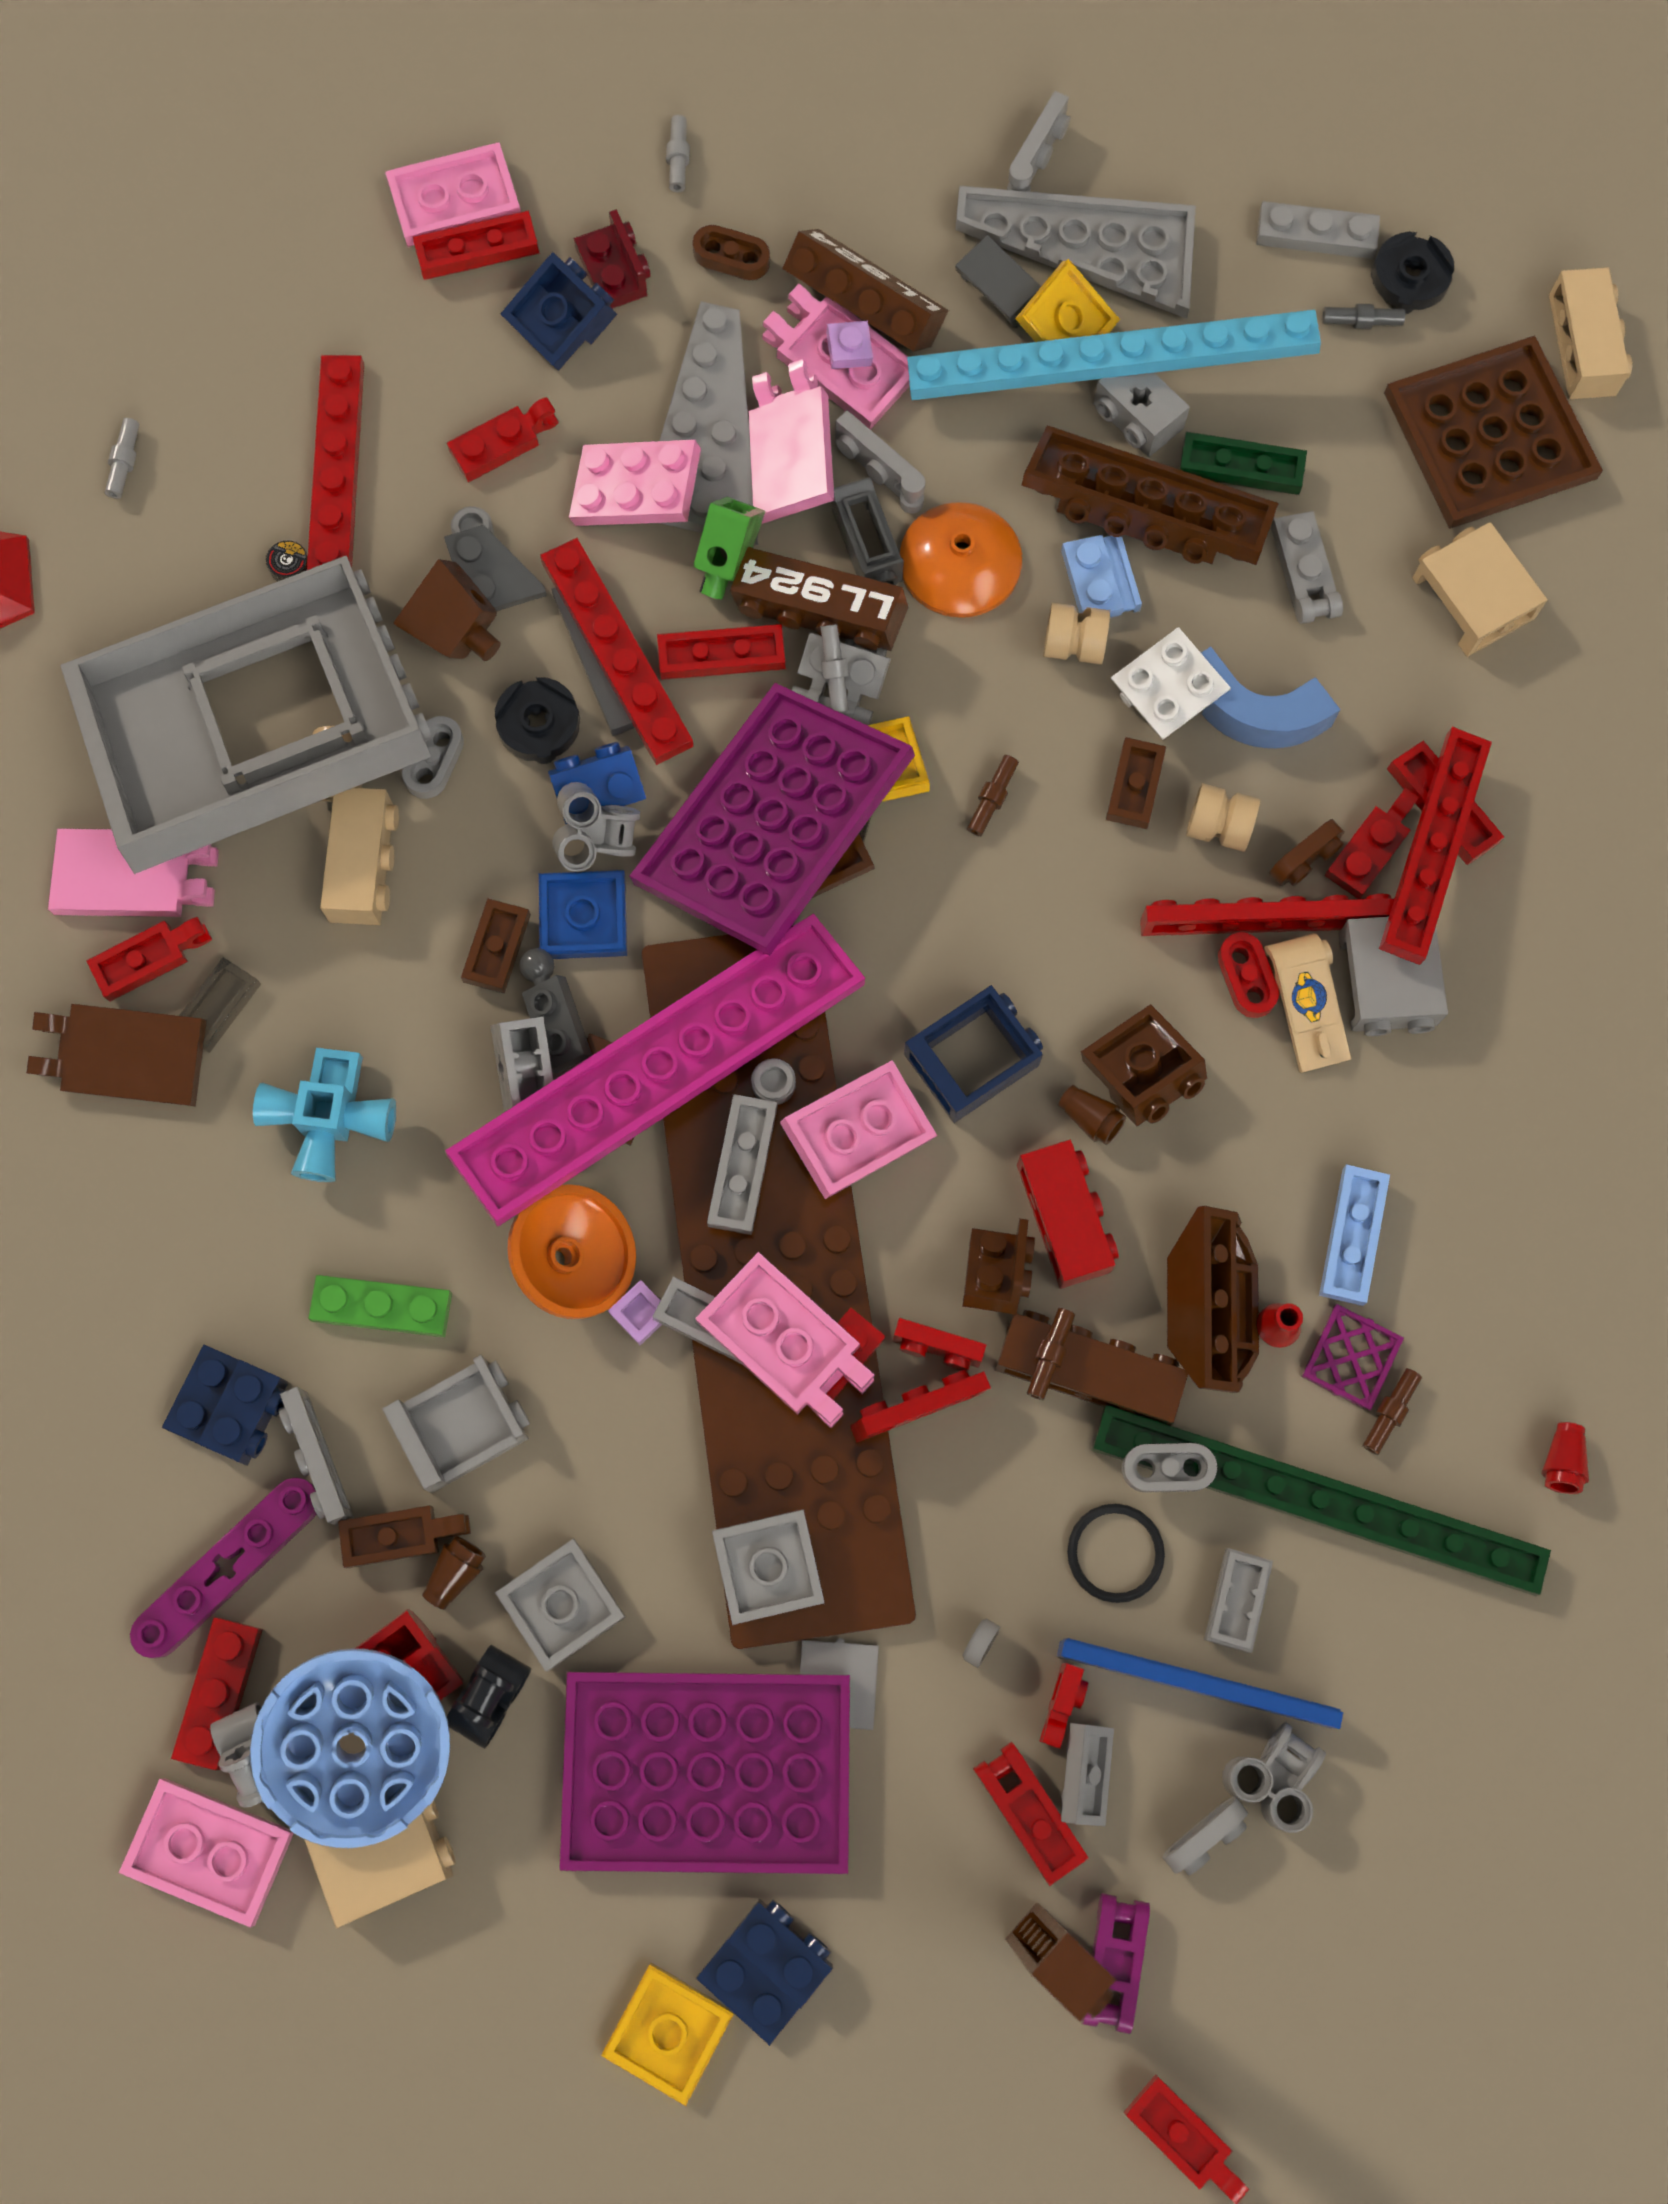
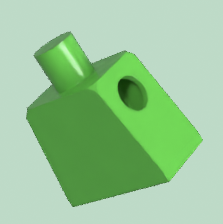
[694,497,766,600]

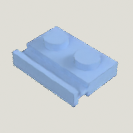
[1061,535,1142,618]

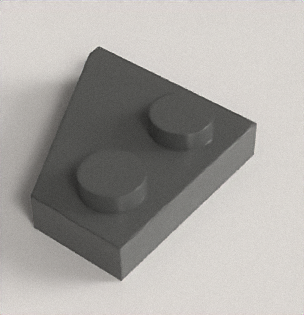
[444,525,547,611]

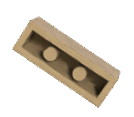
[1549,267,1632,399]
[320,788,399,925]

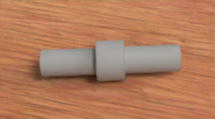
[666,115,690,192]
[105,418,140,499]
[820,624,849,712]

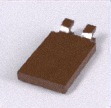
[26,1004,207,1107]

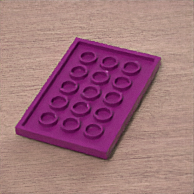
[629,683,915,956]
[559,1672,850,1874]

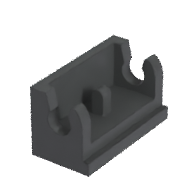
[955,235,1041,329]

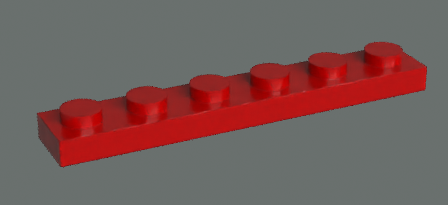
[307,355,364,570]
[540,538,694,765]
[1379,726,1492,965]
[1140,893,1395,936]

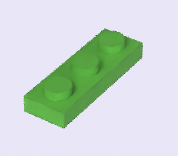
[308,1275,452,1337]

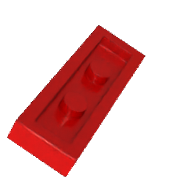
[413,210,540,280]
[657,624,786,680]
[1387,740,1504,865]
[850,1369,991,1443]
[171,1617,263,1771]

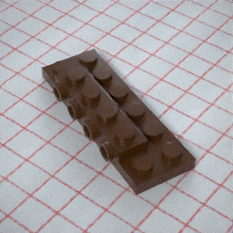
[1021,425,1279,565]

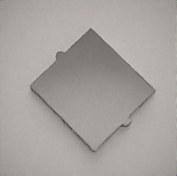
[800,1638,879,1730]

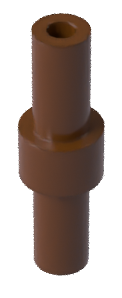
[967,755,1019,837]
[1027,1308,1075,1400]
[1362,1368,1422,1455]

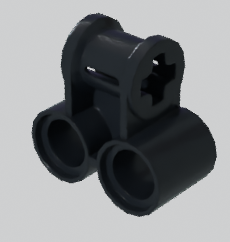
[447,1644,532,1749]

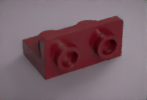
[574,209,651,309]

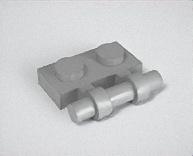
[792,633,891,725]

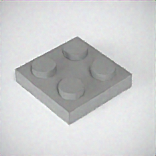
[712,1509,824,1625]
[495,1539,626,1672]

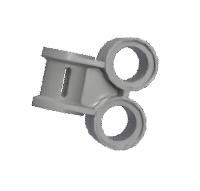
[552,782,640,872]
[210,1702,263,1808]
[1222,1722,1326,1833]

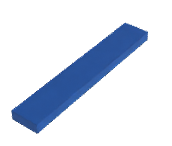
[1057,1638,1344,1729]

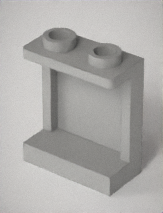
[1338,917,1448,1036]
[382,1355,530,1493]

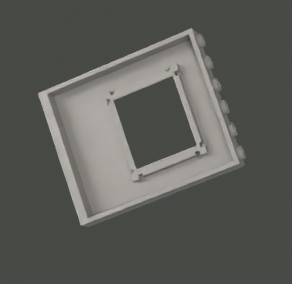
[60,556,432,874]

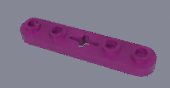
[130,1477,316,1658]

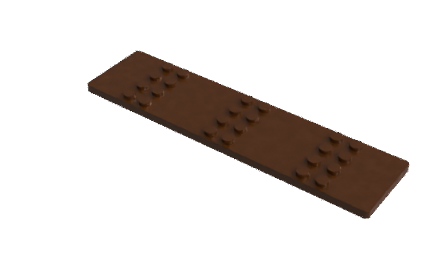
[642,925,916,1649]

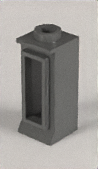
[832,477,904,585]

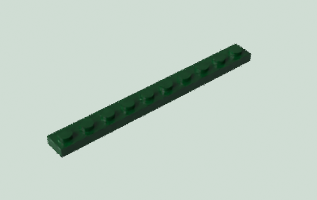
[1091,1405,1551,1596]

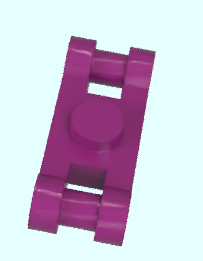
[1082,1893,1150,2034]

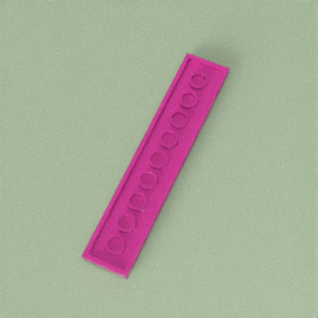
[445,913,865,1227]

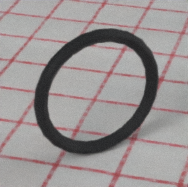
[1067,1504,1165,1603]

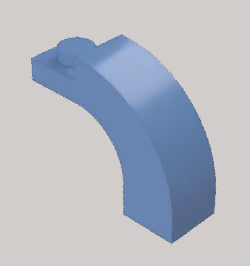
[1201,647,1341,748]

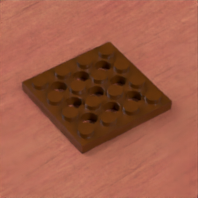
[1384,335,1603,529]

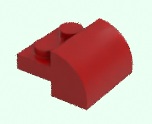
[354,1609,464,1701]

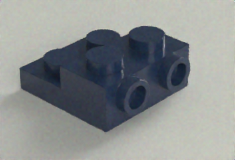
[500,251,617,370]
[161,1344,289,1466]
[696,1899,833,2046]

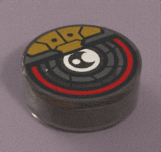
[266,540,308,582]

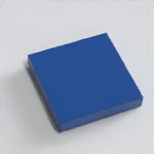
[539,870,627,959]

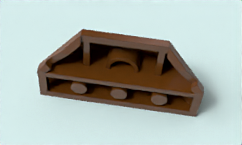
[1167,1206,1259,1393]

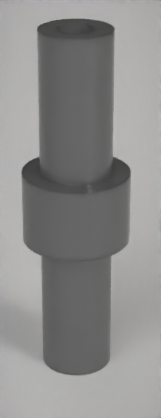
[1322,304,1405,329]

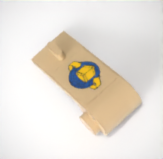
[1263,933,1352,1073]

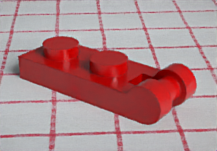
[973,1742,1089,1886]

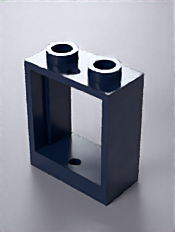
[904,985,1043,1123]

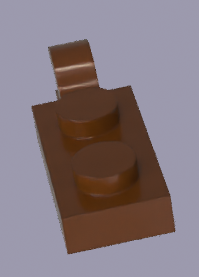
[338,1505,471,1568]

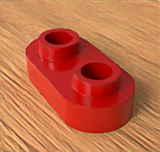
[1218,932,1279,1018]

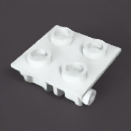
[1111,627,1231,740]

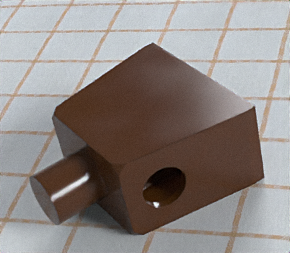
[393,559,501,661]

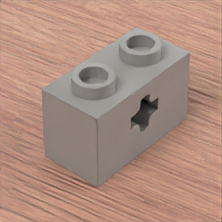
[1093,373,1190,457]
[490,1017,553,1112]

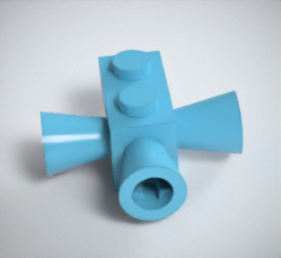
[253,1048,396,1182]

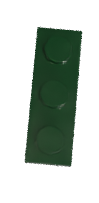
[1179,432,1307,495]

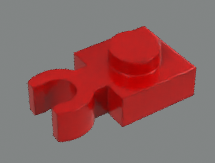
[1039,1663,1089,1748]

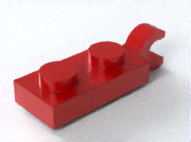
[447,397,558,483]
[1324,787,1419,899]
[86,917,213,1002]
[1124,2074,1249,2204]

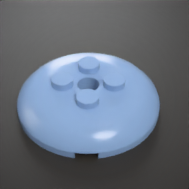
[250,1649,450,1848]

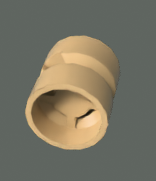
[1044,603,1110,665]
[1186,783,1260,852]

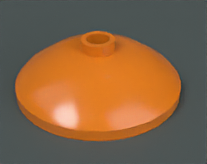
[900,502,1022,618]
[508,1184,636,1319]

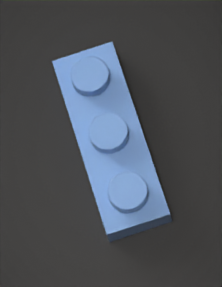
[1319,1165,1390,1306]

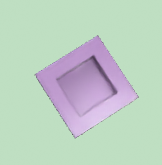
[826,321,873,369]
[608,1280,662,1345]

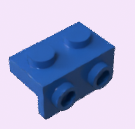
[548,742,647,824]

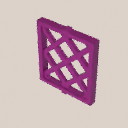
[1301,1304,1404,1411]

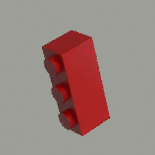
[1017,1139,1119,1289]

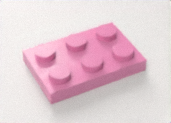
[385,142,521,247]
[569,440,701,526]
[780,1060,937,1199]
[119,1778,294,1927]

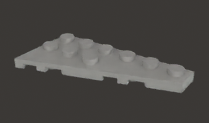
[955,186,1196,319]
[659,302,758,545]

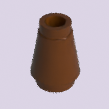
[1058,1085,1126,1145]
[422,1536,486,1610]

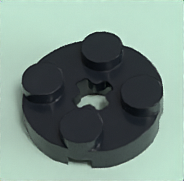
[1371,232,1454,314]
[495,677,580,764]

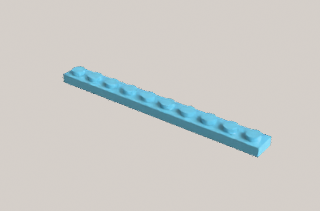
[907,310,1321,400]

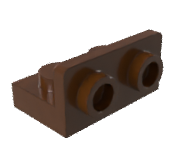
[962,1219,1035,1315]

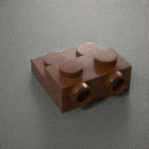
[1081,1004,1207,1126]

